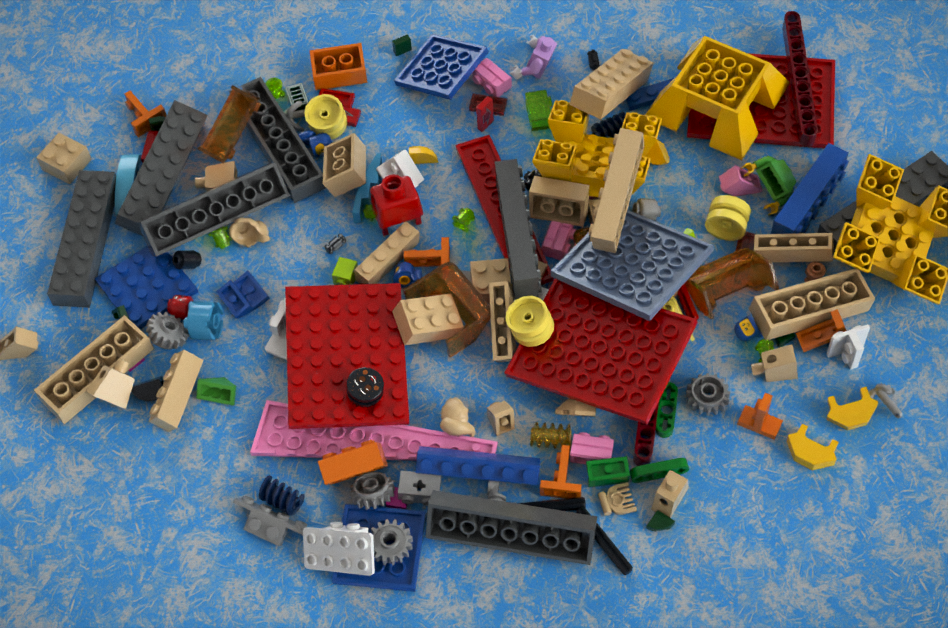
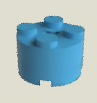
[184,301,223,340]

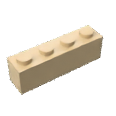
[354,221,420,284]
[754,233,834,263]
[489,281,517,363]
[148,350,204,432]

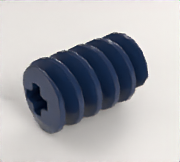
[591,111,626,138]
[259,475,304,516]

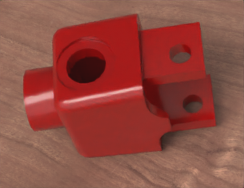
[370,174,424,236]

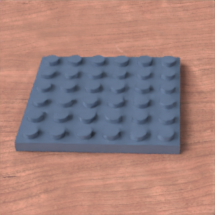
[551,210,713,321]

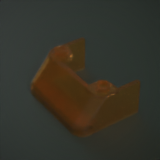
[198,84,262,164]
[684,248,779,319]
[404,262,491,358]

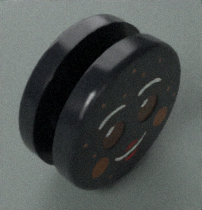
[347,367,384,407]

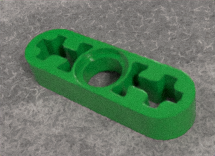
[655,382,678,438]
[629,458,689,483]

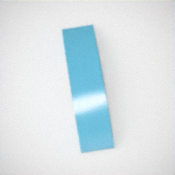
[115,154,141,216]

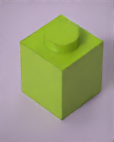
[332,257,358,285]

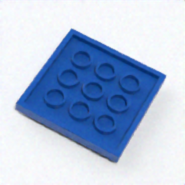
[394,34,489,100]
[94,246,198,329]
[332,504,427,592]

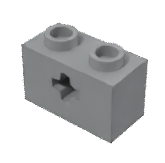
[398,470,441,506]

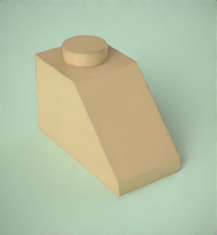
[0,326,38,360]
[487,400,515,436]

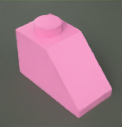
[719,165,763,197]

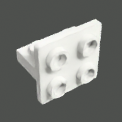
[376,150,424,188]
[826,324,870,370]

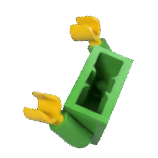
[740,156,796,215]

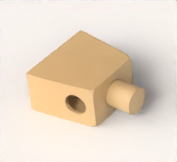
[195,161,238,191]
[751,344,798,382]
[86,359,134,409]
[651,470,688,518]

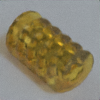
[530,422,572,450]

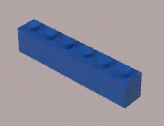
[416,446,540,485]

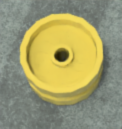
[304,94,347,139]
[705,195,751,241]
[506,296,554,347]

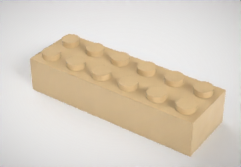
[569,49,653,120]
[588,128,644,253]
[749,268,875,341]
[34,315,154,424]

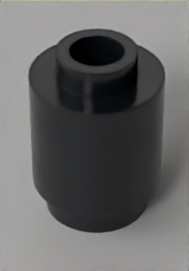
[172,250,202,269]

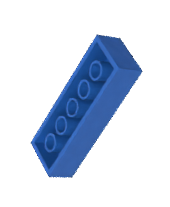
[771,143,849,234]

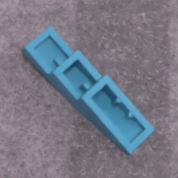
[352,153,383,223]

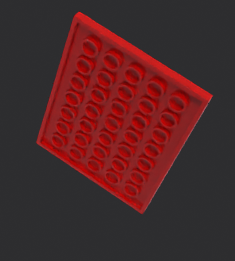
[687,53,835,148]
[504,278,698,425]
[285,283,409,429]

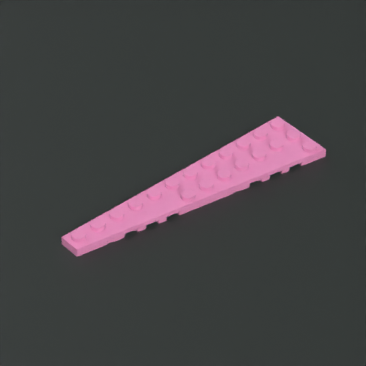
[250,400,498,461]

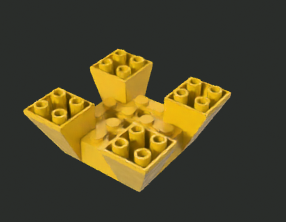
[645,36,790,161]
[532,100,662,197]
[833,154,948,305]

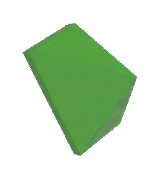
[196,377,236,405]

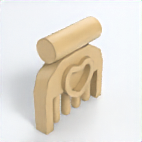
[598,482,637,516]

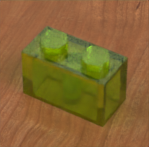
[525,90,552,131]

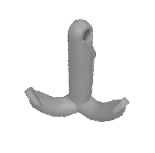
[284,101,305,131]
[869,384,903,418]

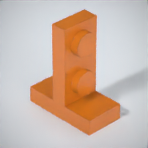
[124,90,167,138]
[403,237,450,279]
[796,309,847,352]
[737,393,783,440]
[540,445,582,499]

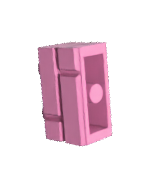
[472,58,512,98]
[541,221,576,260]
[570,432,614,464]

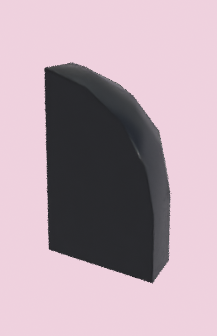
[131,376,164,401]

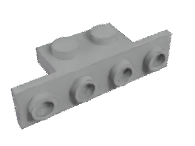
[233,496,307,546]

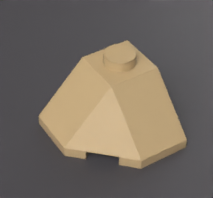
[555,398,596,417]

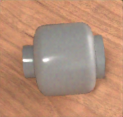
[632,198,661,221]

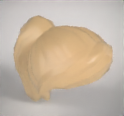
[229,217,270,248]
[440,397,475,437]

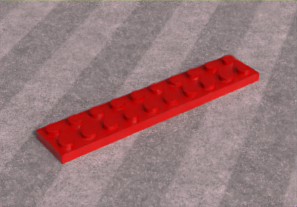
[456,135,554,285]

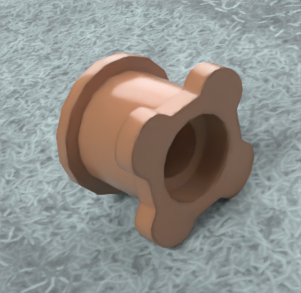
[804,262,826,282]

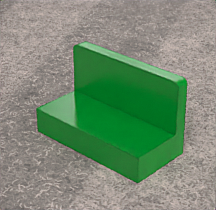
[586,456,630,487]

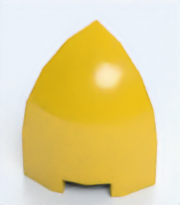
[645,139,670,165]
[409,146,439,164]

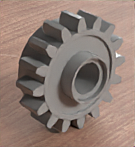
[146,312,189,350]
[686,373,730,416]
[349,472,395,510]
[371,519,413,566]

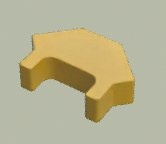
[827,387,878,430]
[787,424,839,470]

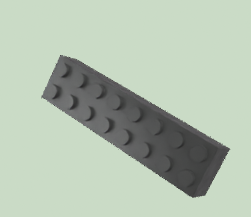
[229,77,326,203]
[115,100,207,236]
[817,151,948,252]
[495,159,542,300]
[137,162,290,256]
[47,170,116,308]
[426,490,597,565]

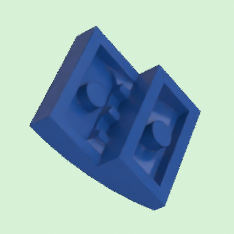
[216,270,270,319]

